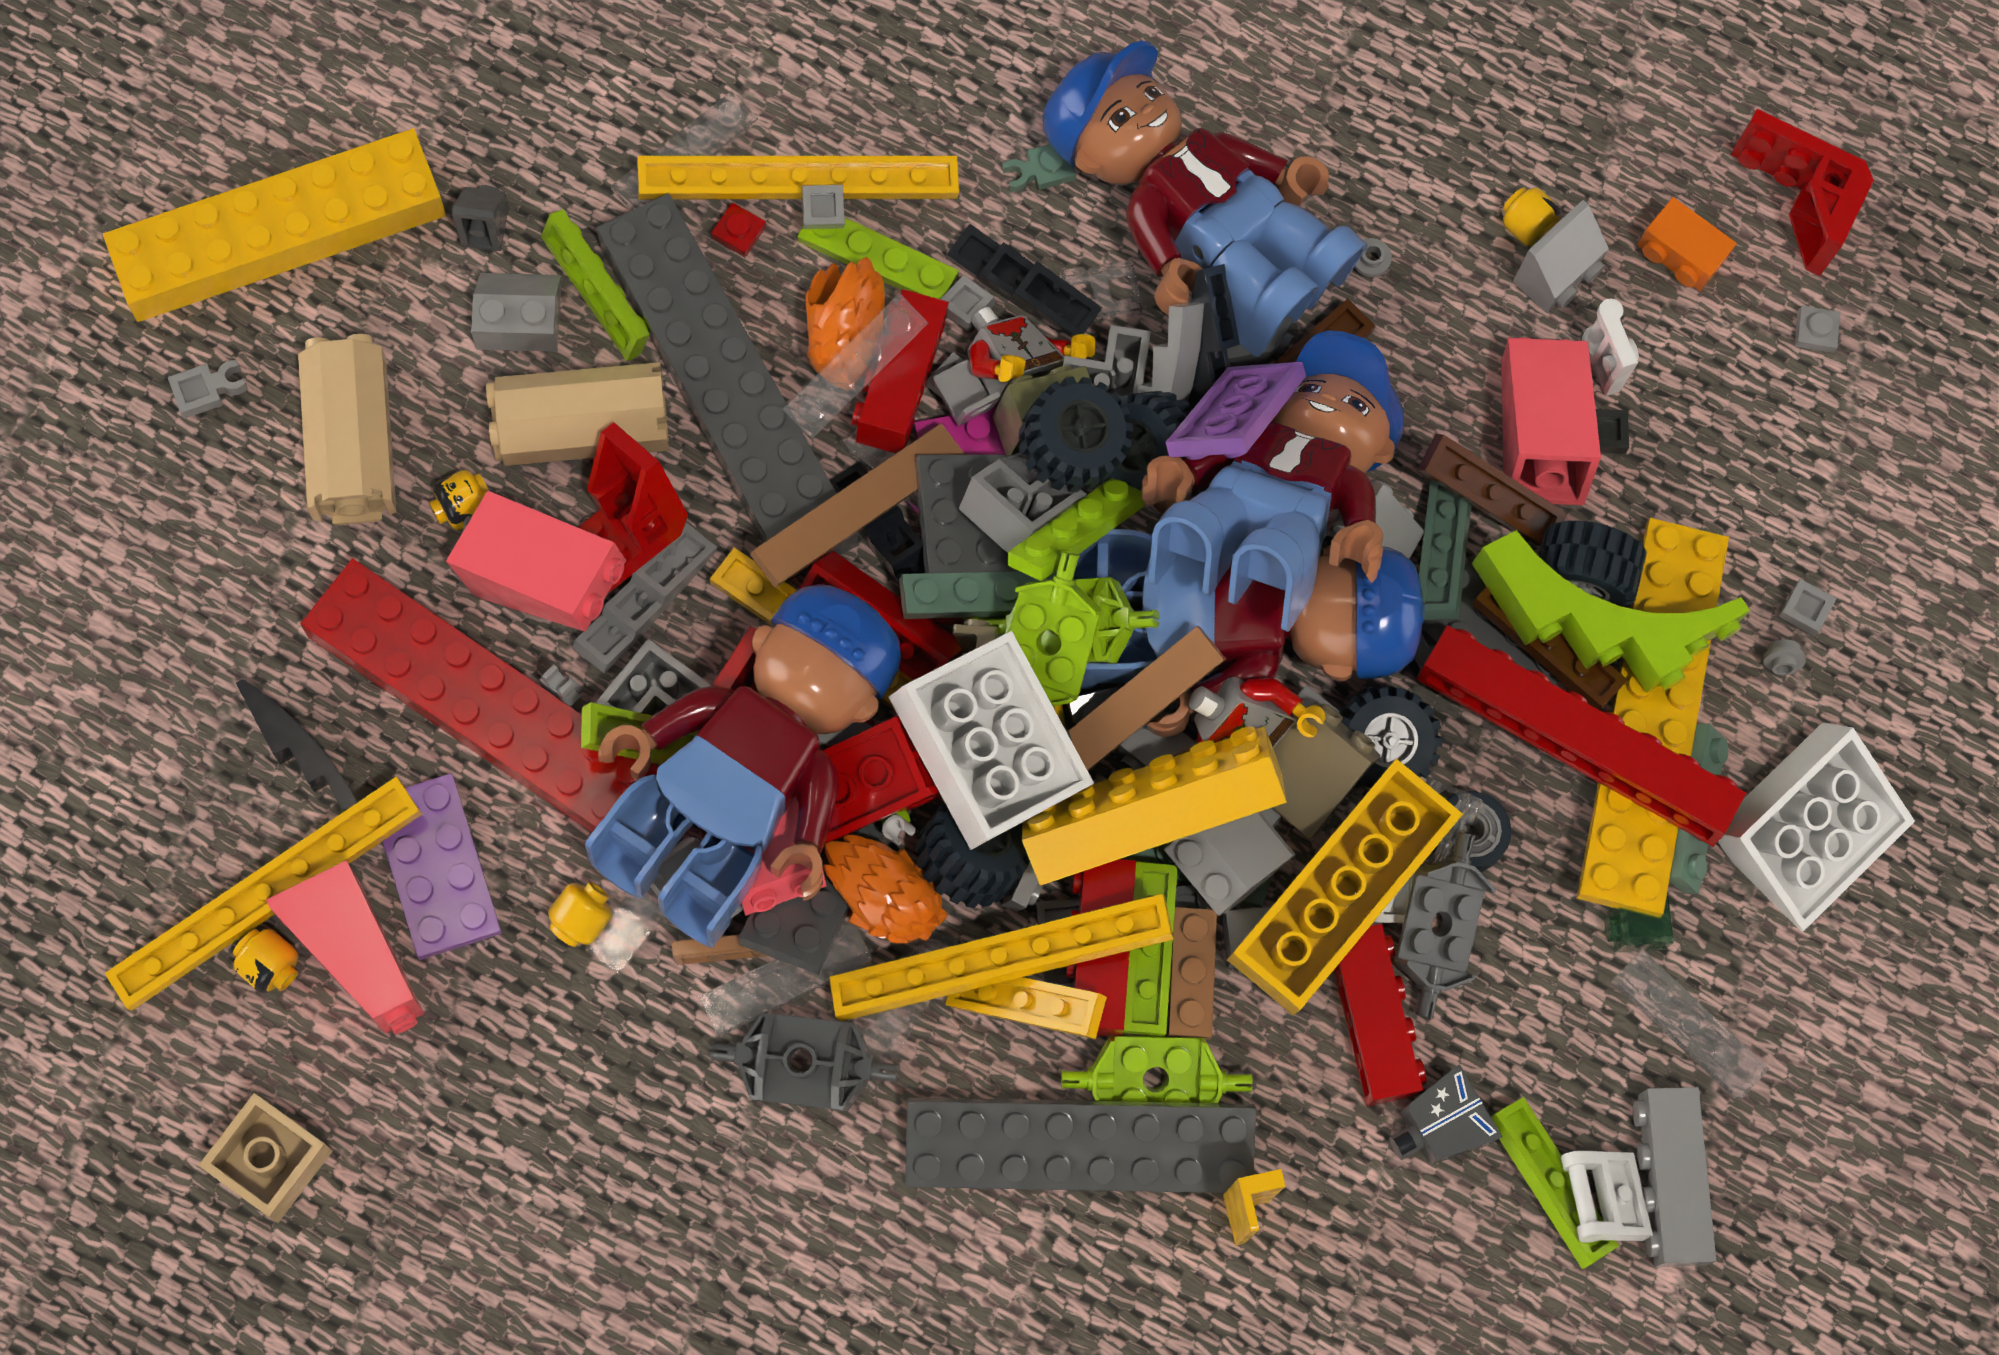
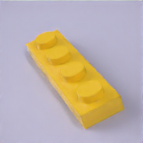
[945,977,1107,1039]

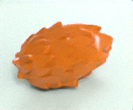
[806,257,885,391]
[823,835,948,944]

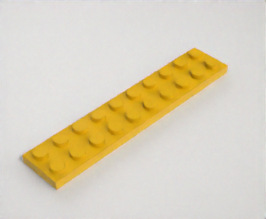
[1576,518,1729,919]

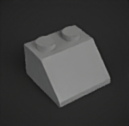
[1513,200,1609,313]
[471,273,561,352]
[1164,812,1296,916]

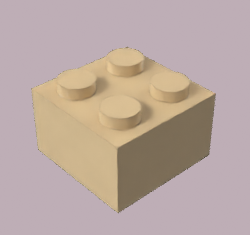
[198,1093,333,1223]

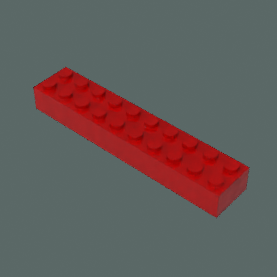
[300,558,658,833]

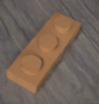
[1167,907,1217,1040]

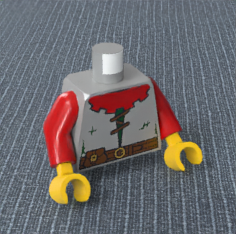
[968,307,1095,401]
[1189,677,1326,748]

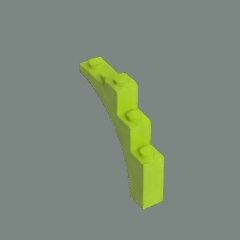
[1472,530,1750,693]

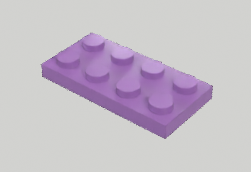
[1165,362,1306,460]
[383,773,502,960]

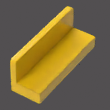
[1223,1169,1286,1246]

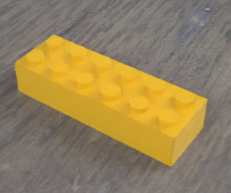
[1022,726,1287,886]
[1227,759,1463,1016]

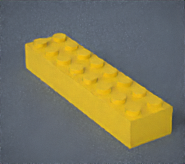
[103,128,446,322]

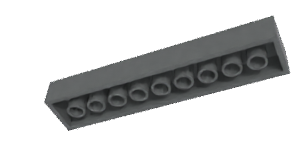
[596,193,858,582]

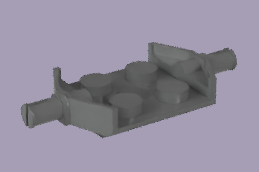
[1395,832,1496,1019]
[710,1013,900,1112]

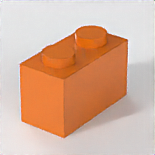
[1637,197,1737,292]

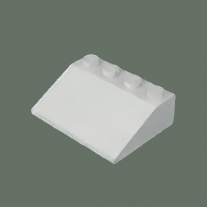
[888,631,1094,850]
[1718,723,1915,931]

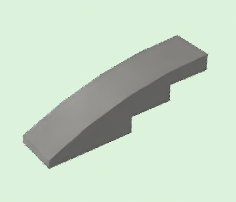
[1138,302,1204,403]
[573,523,717,674]

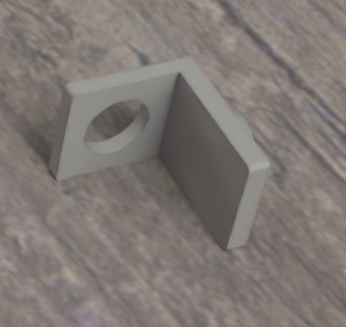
[932,359,1001,427]

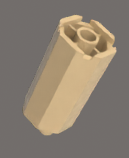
[298,334,396,525]
[486,362,669,466]

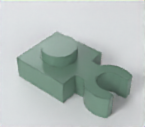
[1002,144,1077,192]

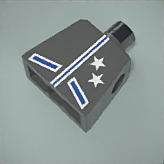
[1389,1065,1502,1165]

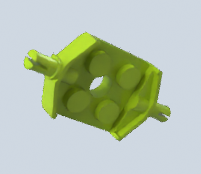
[1009,551,1102,706]
[986,577,1160,664]
[1061,1036,1253,1103]

